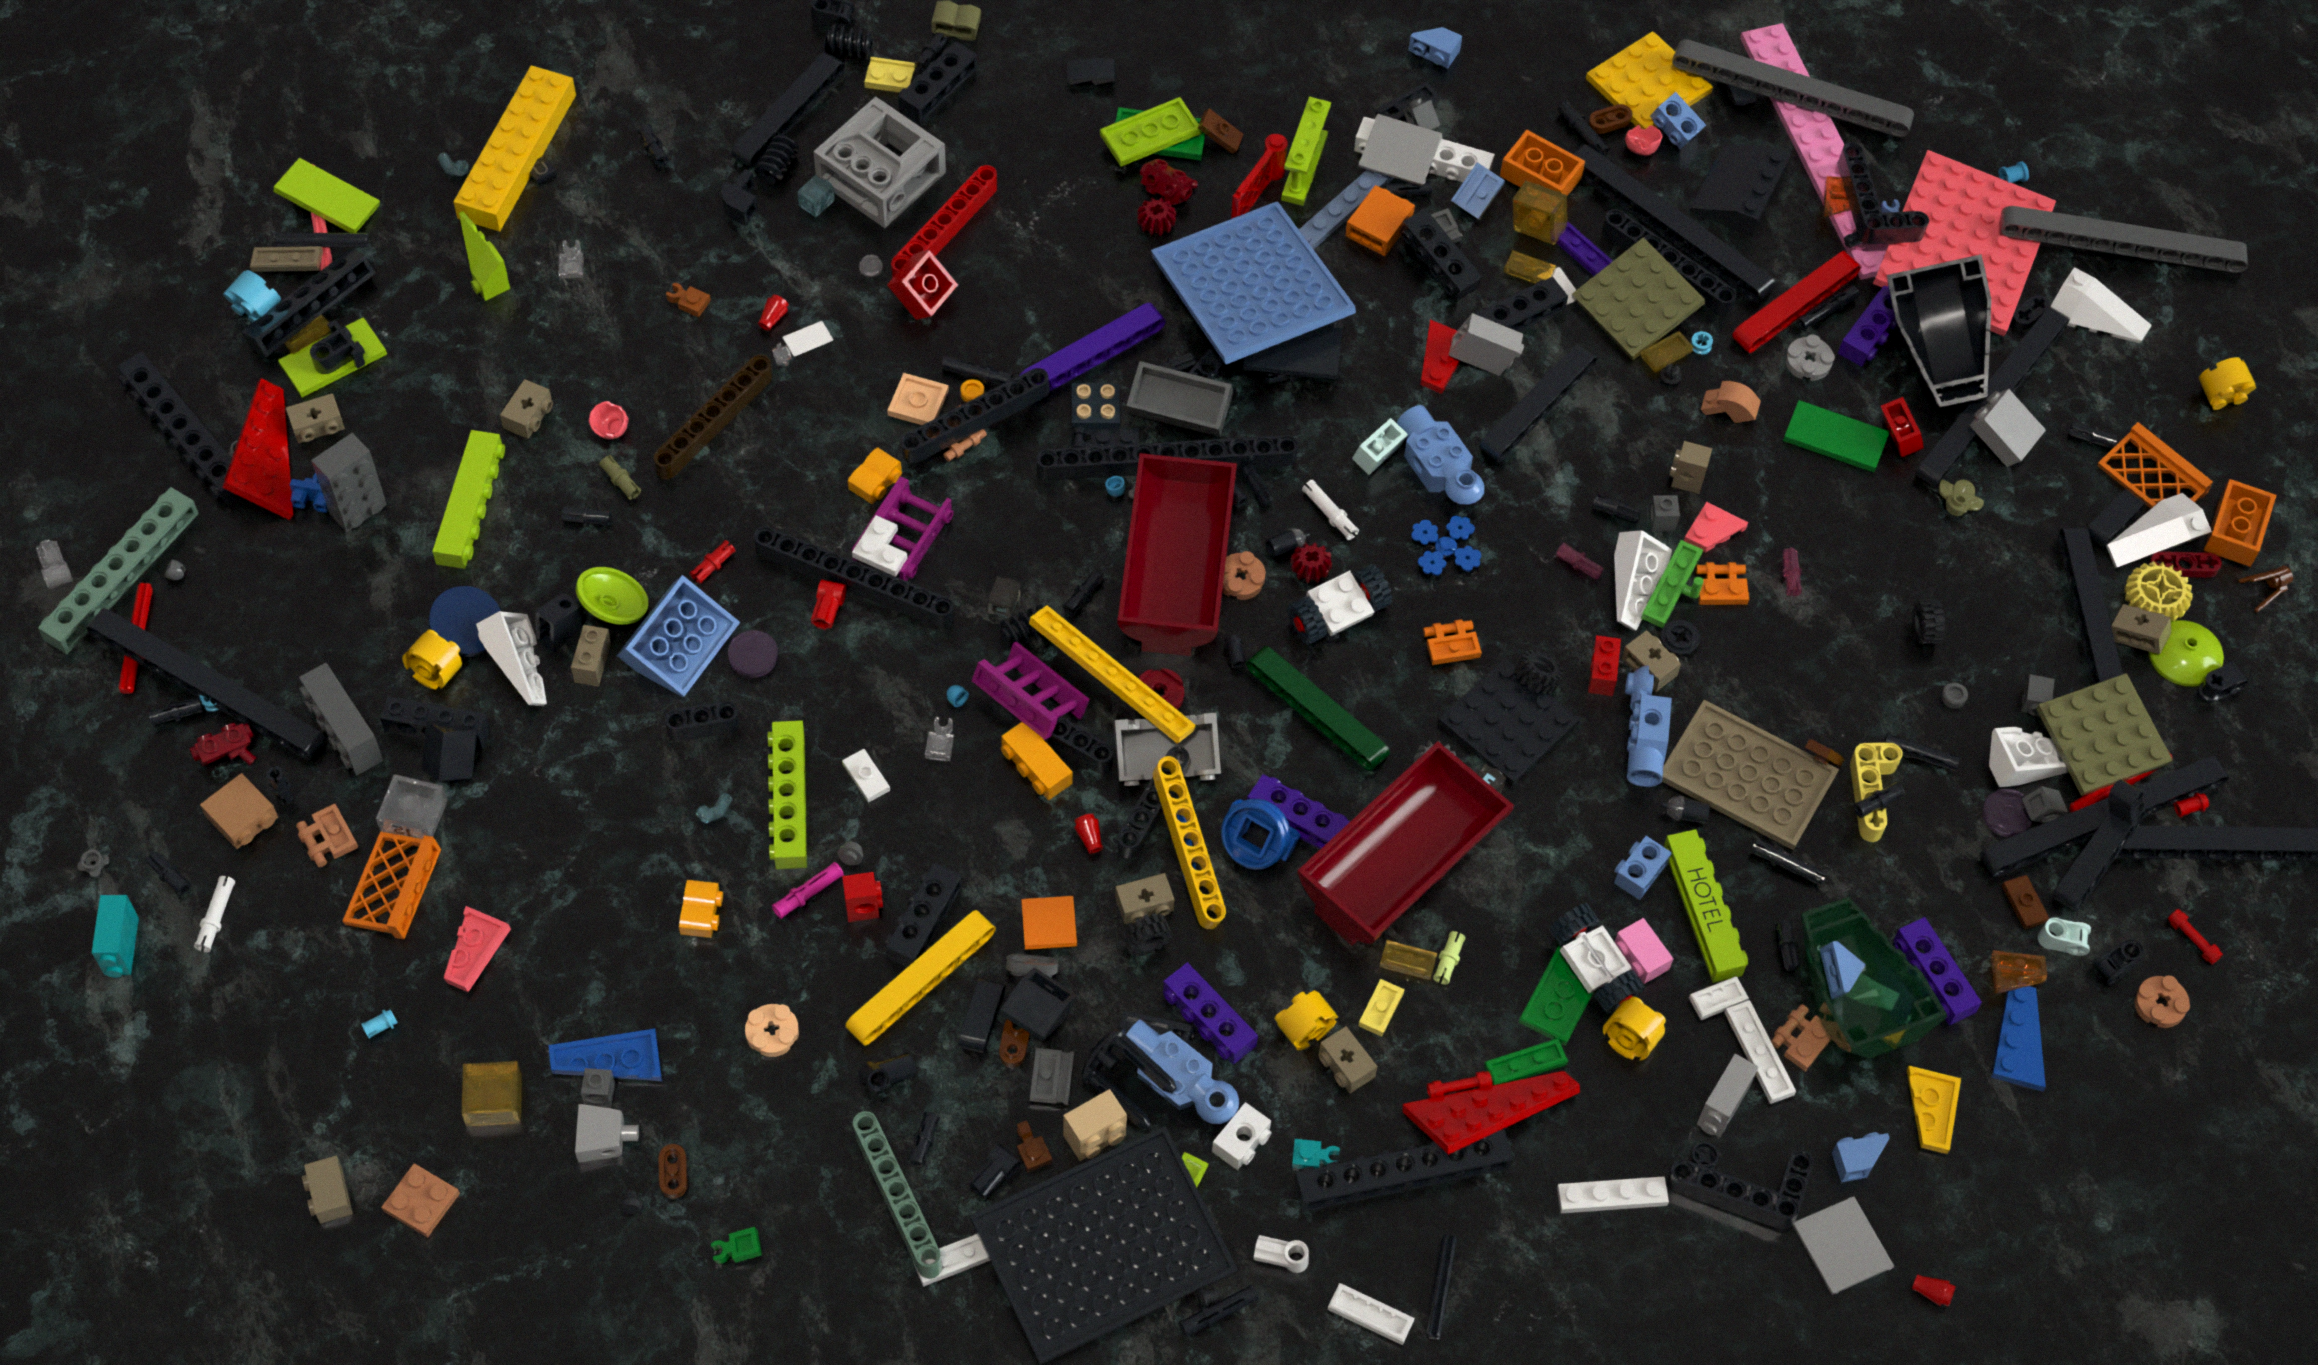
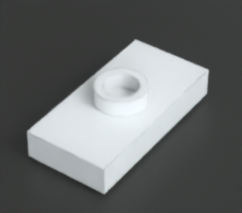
[842,749,890,803]
[1689,976,1749,1020]

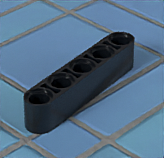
[1117,746,1189,859]

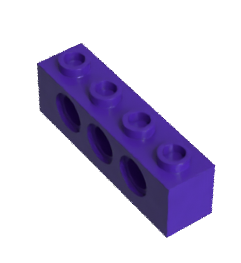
[1838,286,1896,367]
[1247,774,1350,849]
[1893,917,1982,1026]
[1163,962,1258,1065]

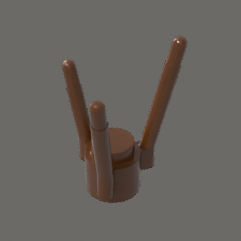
[2238,566,2293,613]

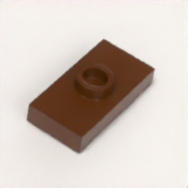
[1198,108,1244,154]
[1805,739,1845,767]
[2002,875,2050,930]

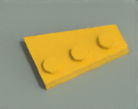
[1907,1066,1961,1154]

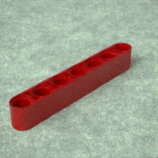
[891,165,997,278]
[1732,251,1862,353]

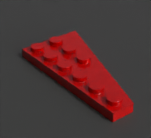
[1402,1071,1580,1154]

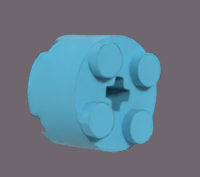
[223,270,282,323]

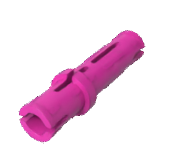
[772,862,844,919]

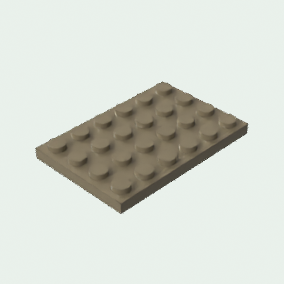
[1662,700,1839,850]

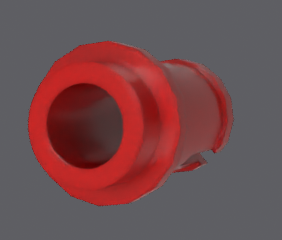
[2174,793,2209,817]

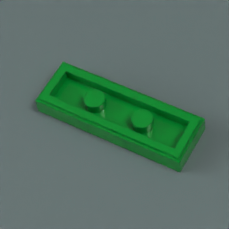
[1484,1038,1568,1085]

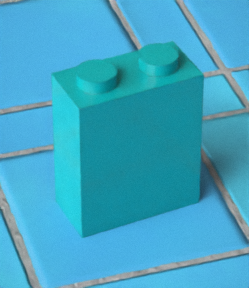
[92,895,139,978]

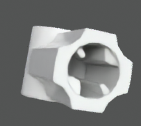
[1254,1235,1309,1273]

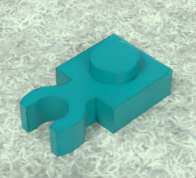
[1292,1139,1340,1169]

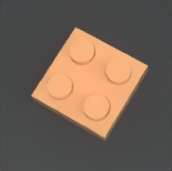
[887,373,949,425]

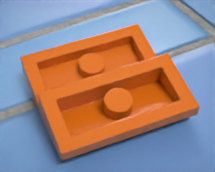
[1021,896,1077,950]

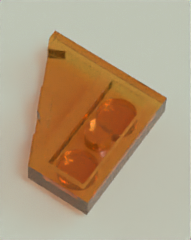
[1824,176,1850,217]
[1991,950,2047,993]

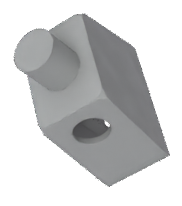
[575,1104,639,1162]

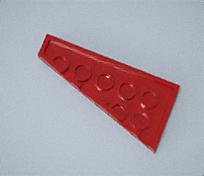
[222,378,293,520]

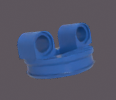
[1221,799,1300,870]

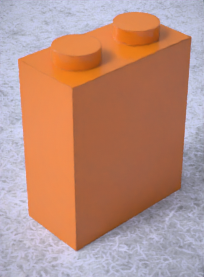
[1345,185,1415,256]

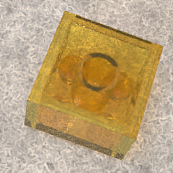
[1513,181,1567,245]
[462,1061,522,1126]

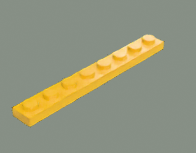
[1029,605,1196,744]

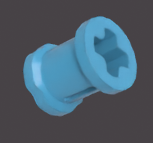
[1998,161,2029,183]

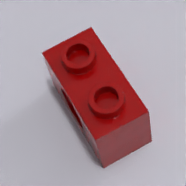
[1880,397,1924,457]
[1588,635,1621,696]
[842,872,883,922]

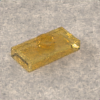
[1504,250,1556,284]
[284,315,329,354]
[1641,331,1693,372]

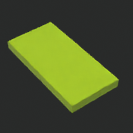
[1100,97,1201,166]
[273,158,380,233]
[278,317,387,397]

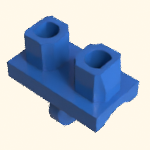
[289,473,328,513]

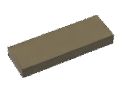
[250,246,323,272]

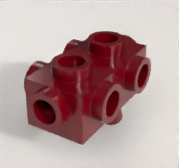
[1140,159,1198,205]
[189,723,257,766]

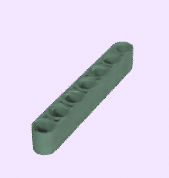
[853,1111,942,1279]

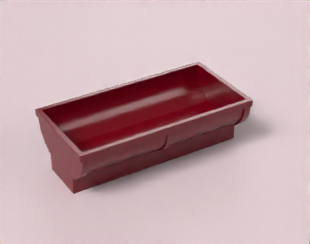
[1117,453,1237,656]
[1297,741,1514,946]

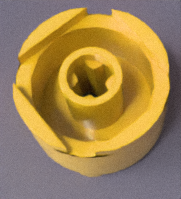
[2199,357,2256,410]
[402,629,462,690]
[1274,990,1338,1050]
[1603,997,1666,1060]

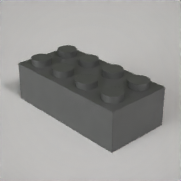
[1126,361,1233,437]
[311,433,387,532]
[299,663,383,776]

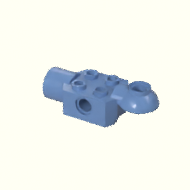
[1397,405,1484,505]
[1625,665,1672,787]
[1126,1019,1239,1124]

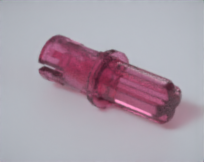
[1556,543,1603,579]
[1782,548,1803,596]

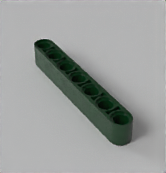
[1246,646,1390,771]

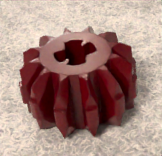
[1137,197,1176,237]
[1291,542,1332,584]

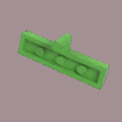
[1641,540,1704,628]

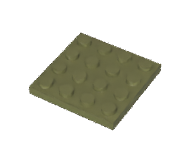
[1572,237,1705,360]
[2036,673,2173,796]

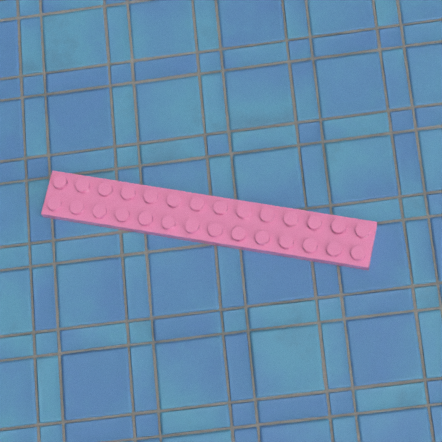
[1740,23,1889,280]

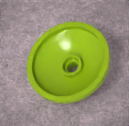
[576,567,648,625]
[2148,620,2224,687]

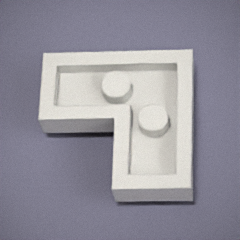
[852,515,908,577]

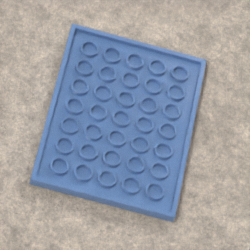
[1151,201,1356,364]

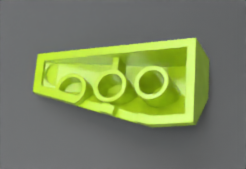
[459,211,510,301]

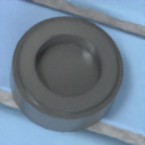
[1941,683,1968,708]

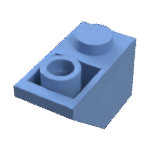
[1408,27,1462,68]
[1832,1132,1889,1182]

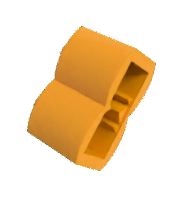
[848,448,902,504]
[679,880,723,938]

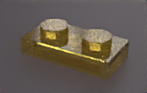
[1380,940,1437,980]

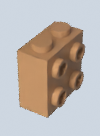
[200,773,278,849]

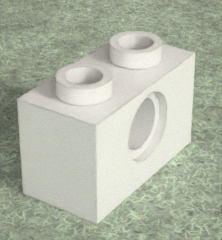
[1212,1102,1272,1170]

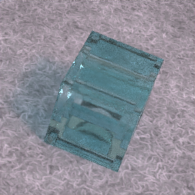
[797,175,834,217]

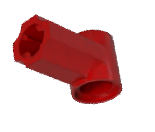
[811,579,847,630]

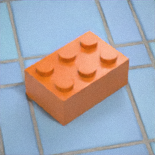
[1500,130,1585,208]
[2204,479,2276,567]

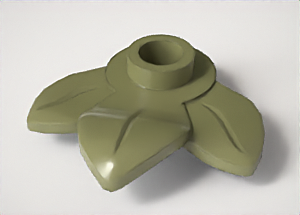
[1938,479,1984,516]

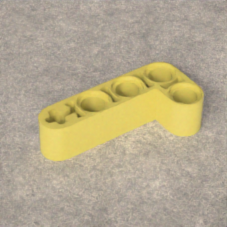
[1850,743,1902,842]

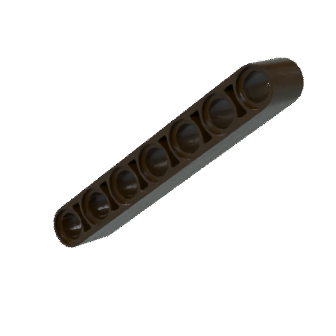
[653,355,772,479]

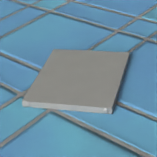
[1358,114,1442,186]
[1793,1196,1894,1295]

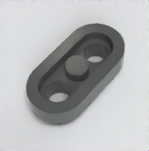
[1006,954,1058,978]

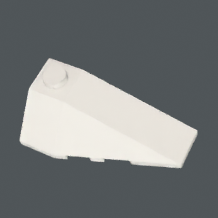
[2051,267,2151,343]
[2106,493,2212,568]
[1614,530,1672,631]
[476,611,547,706]
[1989,727,2069,787]

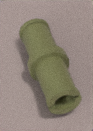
[599,455,641,500]

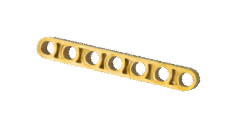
[1152,756,1226,929]
[845,910,996,1045]

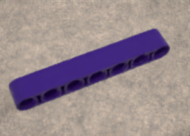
[1019,303,1166,392]

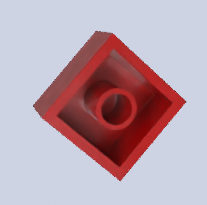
[887,250,958,320]

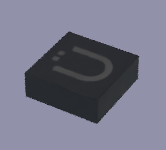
[530,155,557,184]

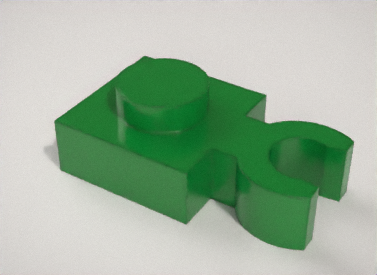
[711,1227,762,1264]

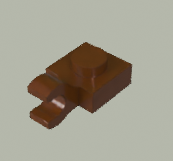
[1017,1120,1052,1173]

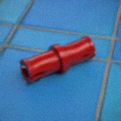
[690,540,736,584]

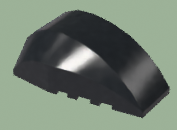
[1887,254,1992,408]

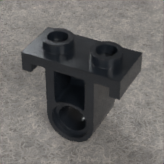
[310,320,365,374]

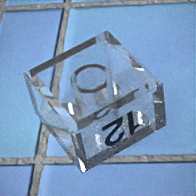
[376,774,448,839]

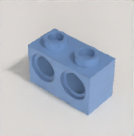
[1650,92,1706,149]
[1614,836,1672,900]

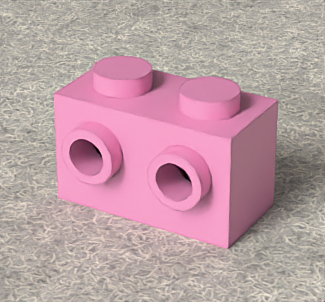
[1615,918,1673,984]

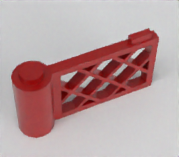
[1231,134,1288,219]

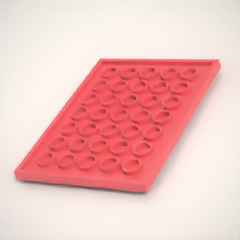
[1873,150,2056,336]

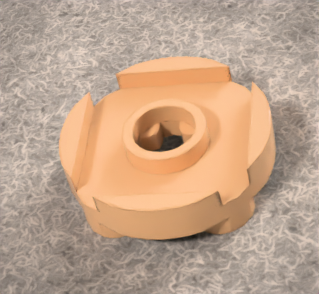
[745,1004,799,1057]

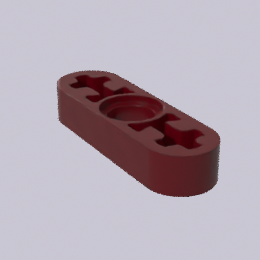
[2148,552,2222,578]

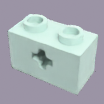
[1352,418,1408,475]

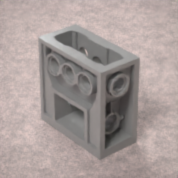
[814,96,946,228]

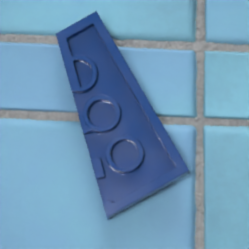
[1991,981,2046,1091]
[548,1029,662,1081]

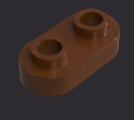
[1588,104,1632,134]
[999,1019,1030,1068]
[658,1144,687,1199]

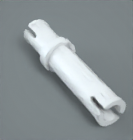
[1302,480,1359,540]
[194,876,235,952]

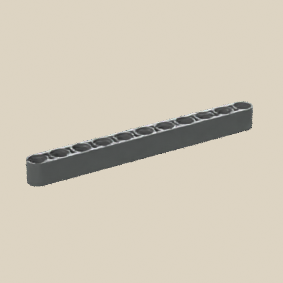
[1672,39,1914,137]
[2001,206,2248,273]

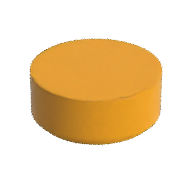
[960,379,984,402]

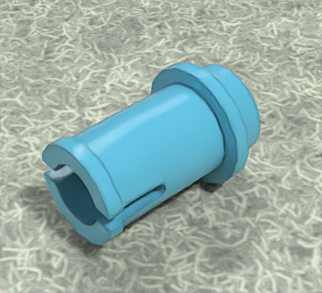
[361,1009,398,1039]

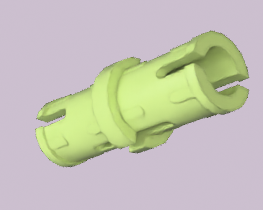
[1433,931,1465,985]

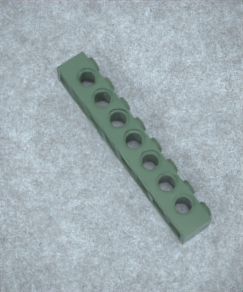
[38,487,199,654]

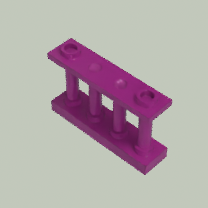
[852,476,953,581]
[972,642,1090,740]

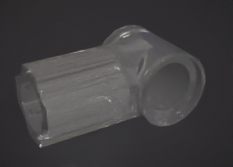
[36,539,73,590]

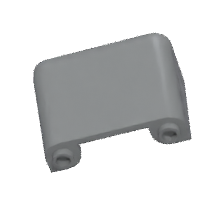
[1113,713,1221,786]

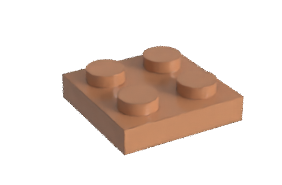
[381,1164,460,1238]

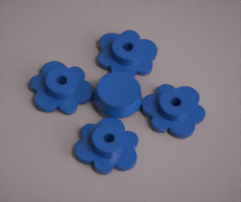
[1411,516,1481,575]

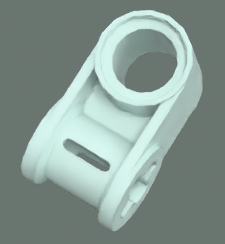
[2038,918,2091,956]

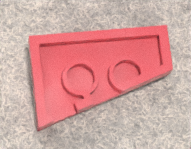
[444,906,511,992]

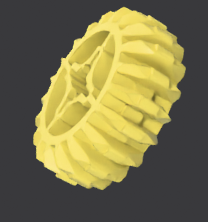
[2124,561,2193,622]

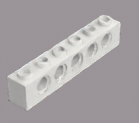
[1354,117,1495,182]

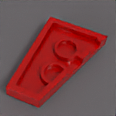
[1420,319,1461,394]

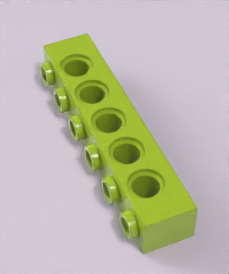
[768,721,807,869]

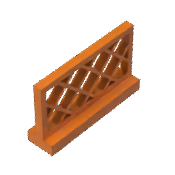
[2097,422,2213,509]
[343,832,441,939]

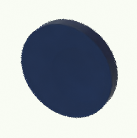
[428,586,501,657]

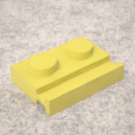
[865,57,915,93]

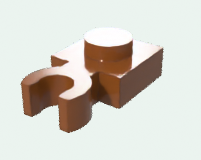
[666,283,711,318]

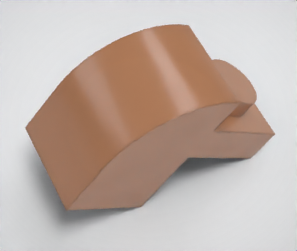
[1701,381,1761,423]

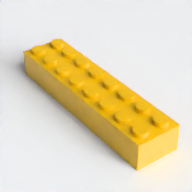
[453,65,576,232]

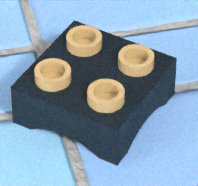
[1072,383,1120,429]

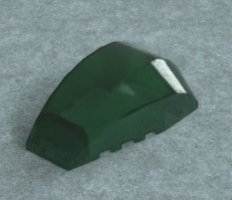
[1801,897,1947,1059]

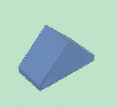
[1820,941,1866,999]

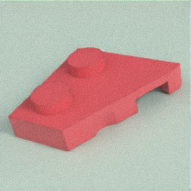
[1684,502,1748,552]

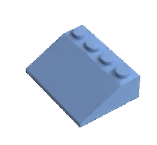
[617,575,740,697]

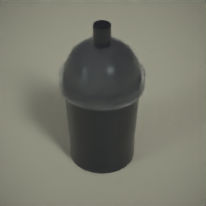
[1265,528,1310,558]
[1661,795,1710,824]

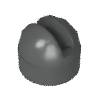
[164,559,185,581]

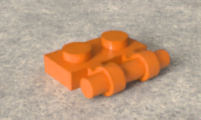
[1696,562,1749,605]
[1423,619,1482,665]

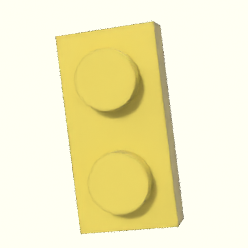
[1358,979,1404,1037]

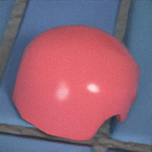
[1625,125,1663,156]
[589,401,628,440]

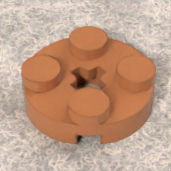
[1222,551,1266,600]
[2134,975,2190,1028]

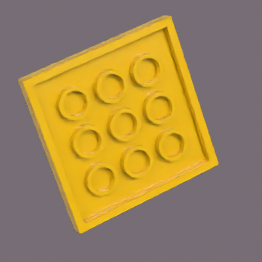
[1586,31,1713,129]

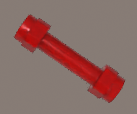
[2168,909,2223,965]
[1427,1071,1492,1098]

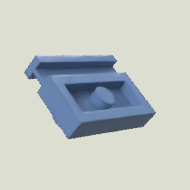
[1451,162,1505,220]

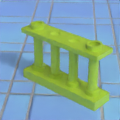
[1281,97,1331,206]

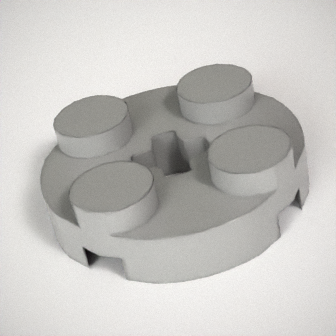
[1786,335,1835,381]

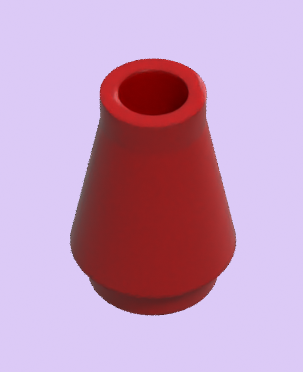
[758,295,789,331]
[1074,814,1103,854]
[1912,1274,1956,1307]

